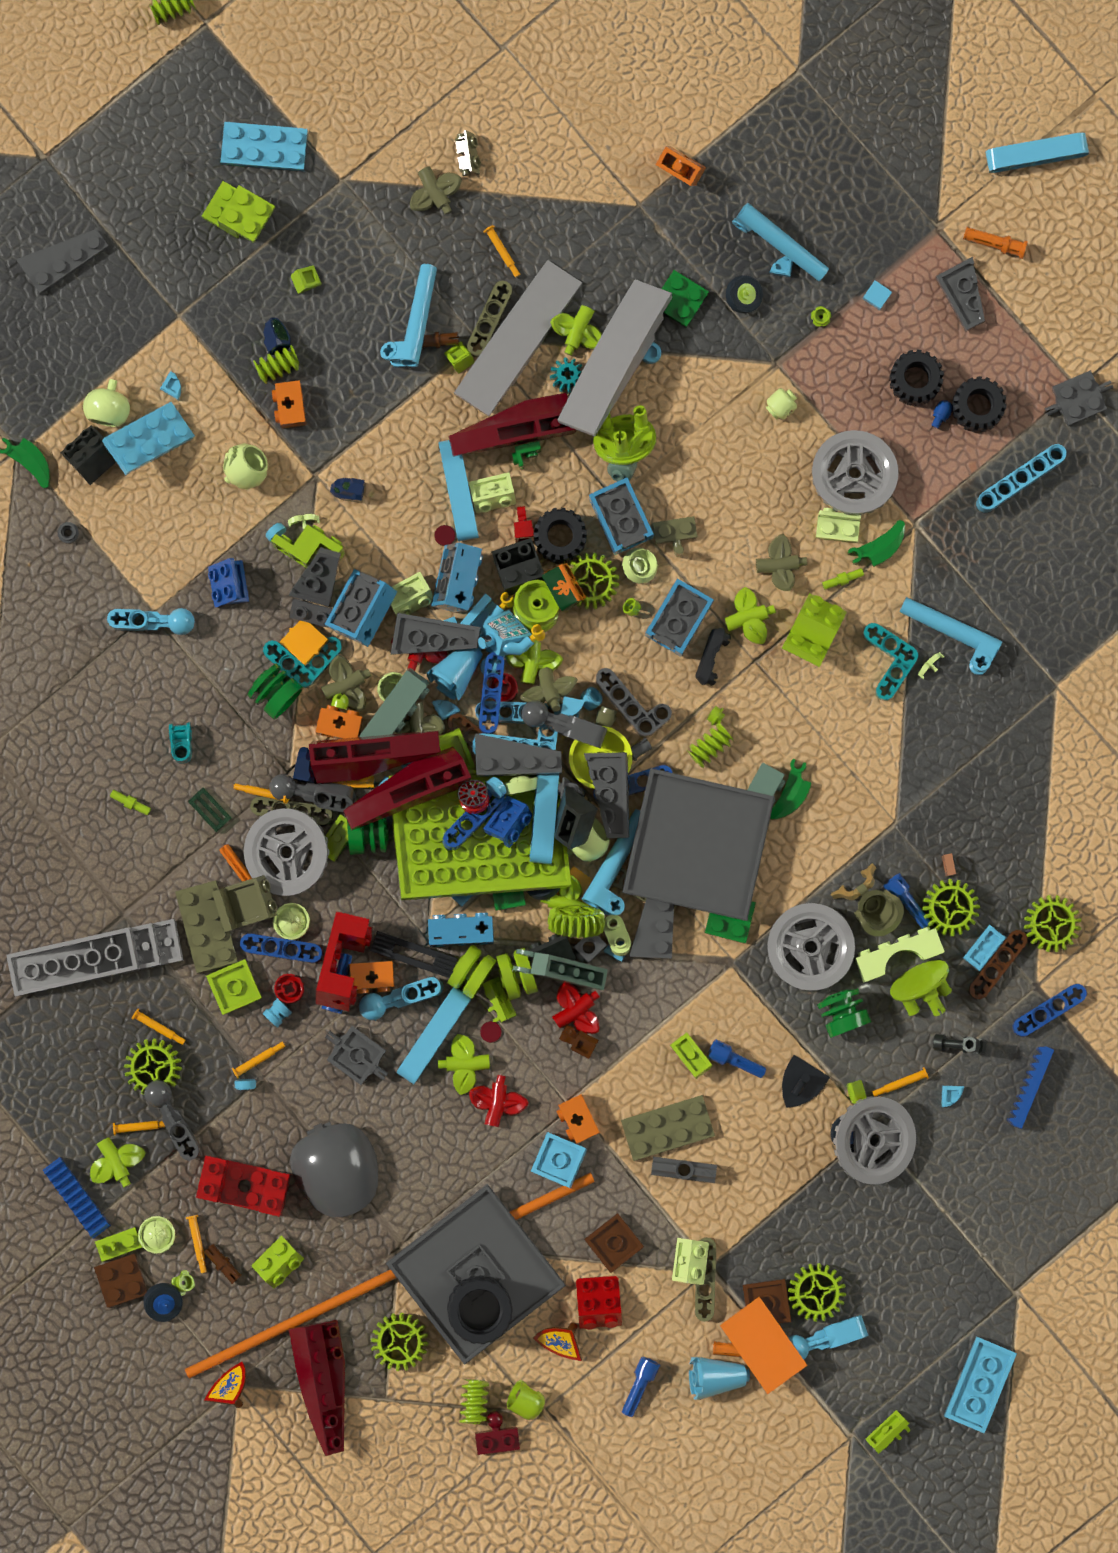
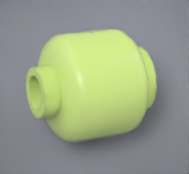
[766,388,797,419]

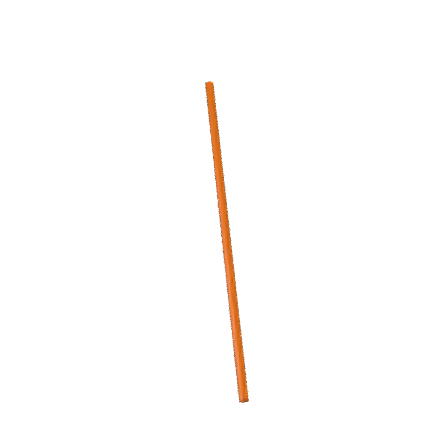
[185,1172,595,1379]

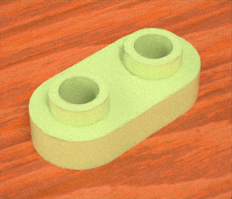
[604,915,632,956]

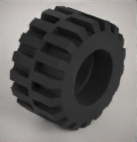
[889,349,944,406]
[952,376,1007,433]
[534,507,587,563]

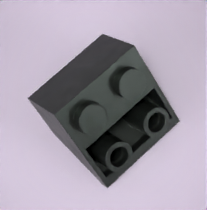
[60,425,116,485]
[491,538,544,596]
[555,786,598,850]
[528,934,576,977]

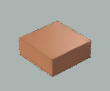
[942,853,956,877]

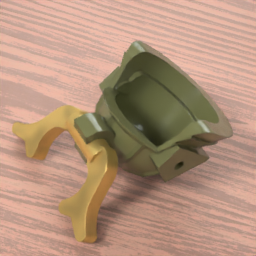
[831,863,904,936]

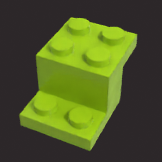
[202,181,275,243]
[271,524,345,568]
[782,593,847,667]

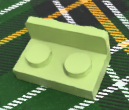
[468,472,516,513]
[816,508,861,543]
[391,572,433,617]
[672,1238,709,1285]

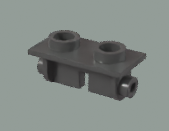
[289,599,332,628]
[558,777,585,799]

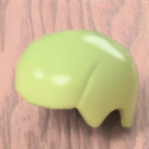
[377,672,403,701]

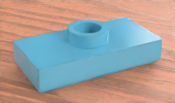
[963,925,1006,971]

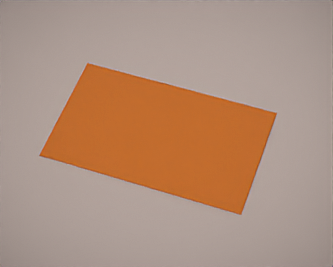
[720,1297,808,1394]

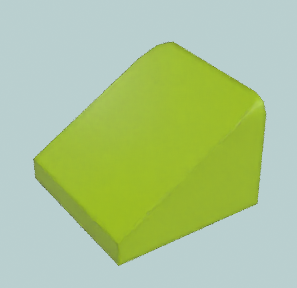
[291,265,322,294]
[444,342,475,374]
[846,1080,867,1104]

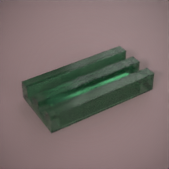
[188,787,232,833]

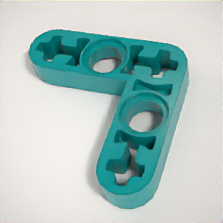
[863,623,918,701]
[263,637,342,688]

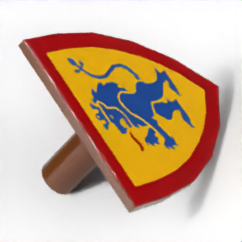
[533,1322,582,1361]
[204,1361,246,1408]

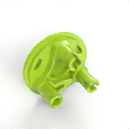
[593,405,656,465]
[890,960,952,1016]

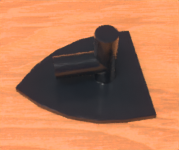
[782,1055,830,1108]

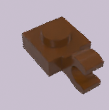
[559,1025,599,1059]

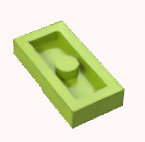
[325,814,348,862]
[482,977,517,1022]
[670,1032,713,1079]
[95,1227,142,1262]
[865,1410,910,1454]

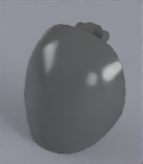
[290,1122,378,1217]

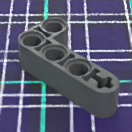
[596,668,672,738]

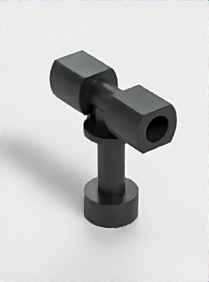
[933,1034,987,1054]

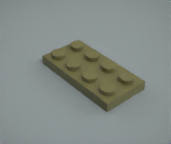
[175,880,238,974]
[621,1095,715,1161]

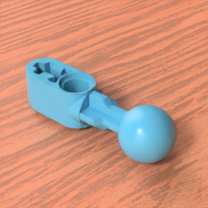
[107,608,195,635]
[359,977,444,1020]
[788,1315,868,1360]

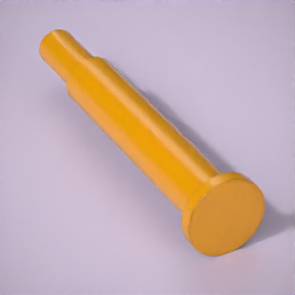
[483,225,521,278]
[233,783,289,804]
[131,1008,186,1045]
[231,1041,286,1079]
[872,1067,929,1097]
[113,1120,165,1136]
[186,1214,207,1273]

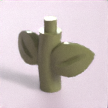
[410,166,462,215]
[756,534,807,591]
[321,655,371,710]
[520,667,578,712]
[394,702,444,735]

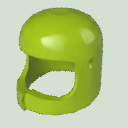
[507,1380,545,1420]

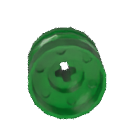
[247,663,304,720]
[347,817,389,855]
[817,988,871,1038]

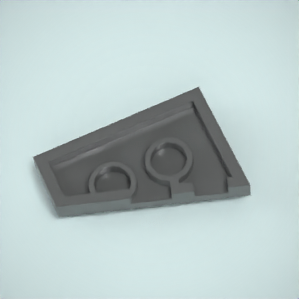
[935,257,985,332]
[289,547,341,607]

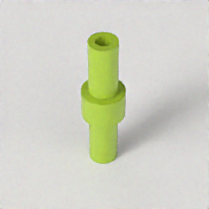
[822,568,864,590]
[110,789,151,816]

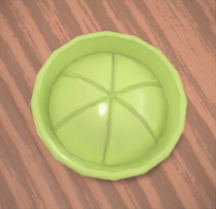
[622,548,658,584]
[503,776,538,795]
[273,903,310,940]
[138,1216,175,1254]

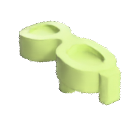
[288,514,320,529]
[918,652,944,679]

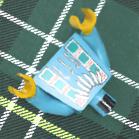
[478,592,545,656]

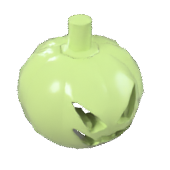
[83,379,130,428]
[223,443,268,490]
[567,818,610,862]

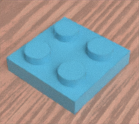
[531,1132,587,1189]

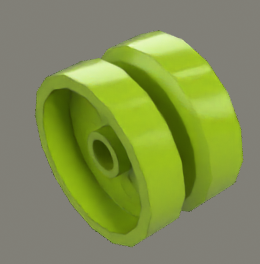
[513,580,560,633]
[447,944,497,999]
[496,947,538,1001]

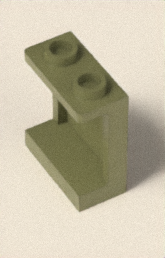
[212,875,277,932]

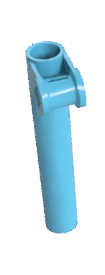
[732,203,829,281]
[380,264,437,368]
[899,597,1002,675]
[582,809,640,915]

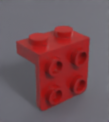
[576,1276,622,1330]

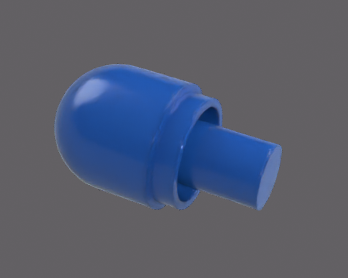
[931,400,953,429]

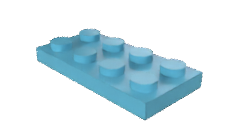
[221,122,308,171]
[102,402,195,475]
[944,1336,1017,1433]

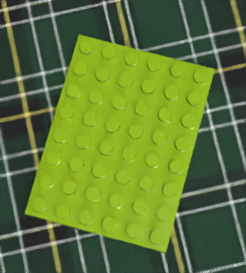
[388,770,571,901]

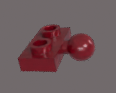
[475,1411,520,1455]

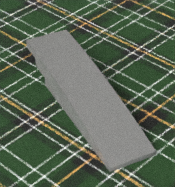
[454,260,582,417]
[558,279,672,437]
[6,919,184,997]

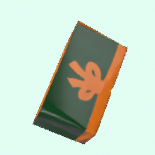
[542,563,586,612]

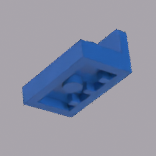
[483,796,533,848]

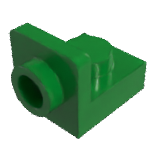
[512,441,541,470]

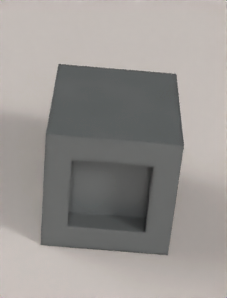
[574,936,607,963]

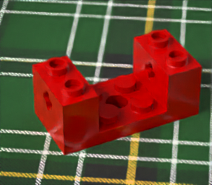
[316,911,373,1012]
[196,1155,291,1217]

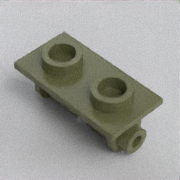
[455,130,481,176]

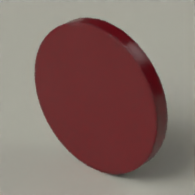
[434,525,455,546]
[480,1021,501,1043]

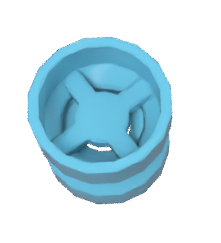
[262,998,292,1028]

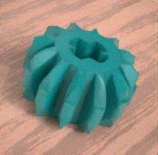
[550,357,582,394]

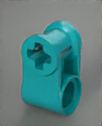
[169,722,192,764]

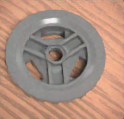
[812,430,898,515]
[244,808,329,896]
[767,903,855,991]
[833,1096,916,1184]

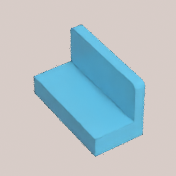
[460,593,497,637]

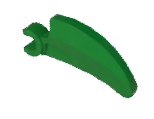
[0,438,50,488]
[847,520,905,567]
[770,759,811,820]

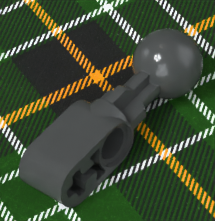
[521,700,608,749]
[269,774,356,812]
[144,1080,199,1161]

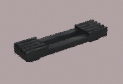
[370,931,458,978]

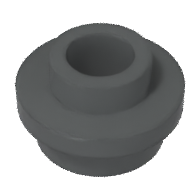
[58,522,79,543]

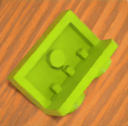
[251,1235,304,1289]

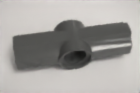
[651,1156,717,1183]

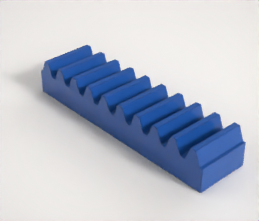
[1007,1046,1054,1129]
[43,1157,111,1239]

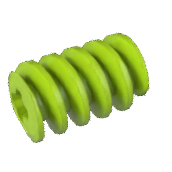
[149,0,196,25]
[253,345,299,384]
[687,723,733,768]
[459,1379,489,1424]

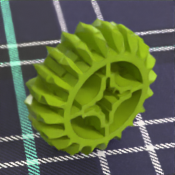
[569,553,619,610]
[922,879,980,937]
[1024,895,1081,952]
[547,904,605,938]
[124,1038,182,1095]
[788,1263,846,1322]
[371,1312,429,1371]

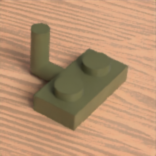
[652,516,697,557]

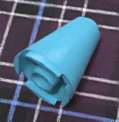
[427,645,482,700]
[689,1357,750,1400]

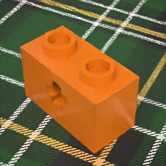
[655,146,706,186]
[272,380,306,429]
[315,705,363,739]
[350,961,395,994]
[556,1094,600,1144]

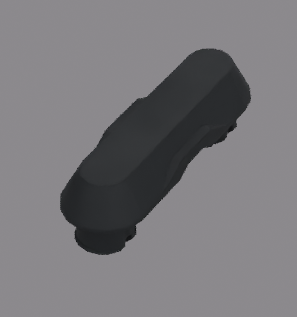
[695,628,731,686]

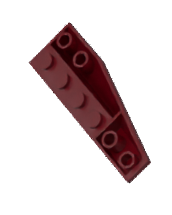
[449,393,578,457]
[309,730,441,783]
[343,747,471,830]
[289,1319,345,1456]

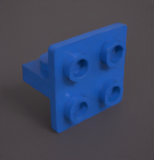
[208,558,249,608]

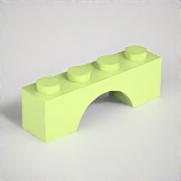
[855,927,945,983]

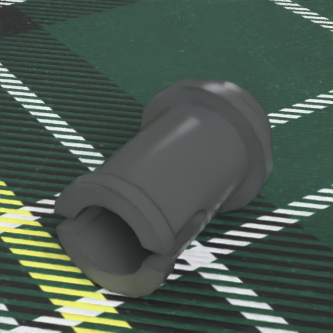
[631,738,652,761]

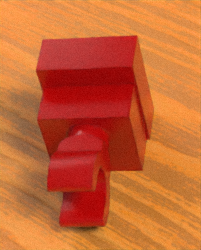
[514,506,534,543]

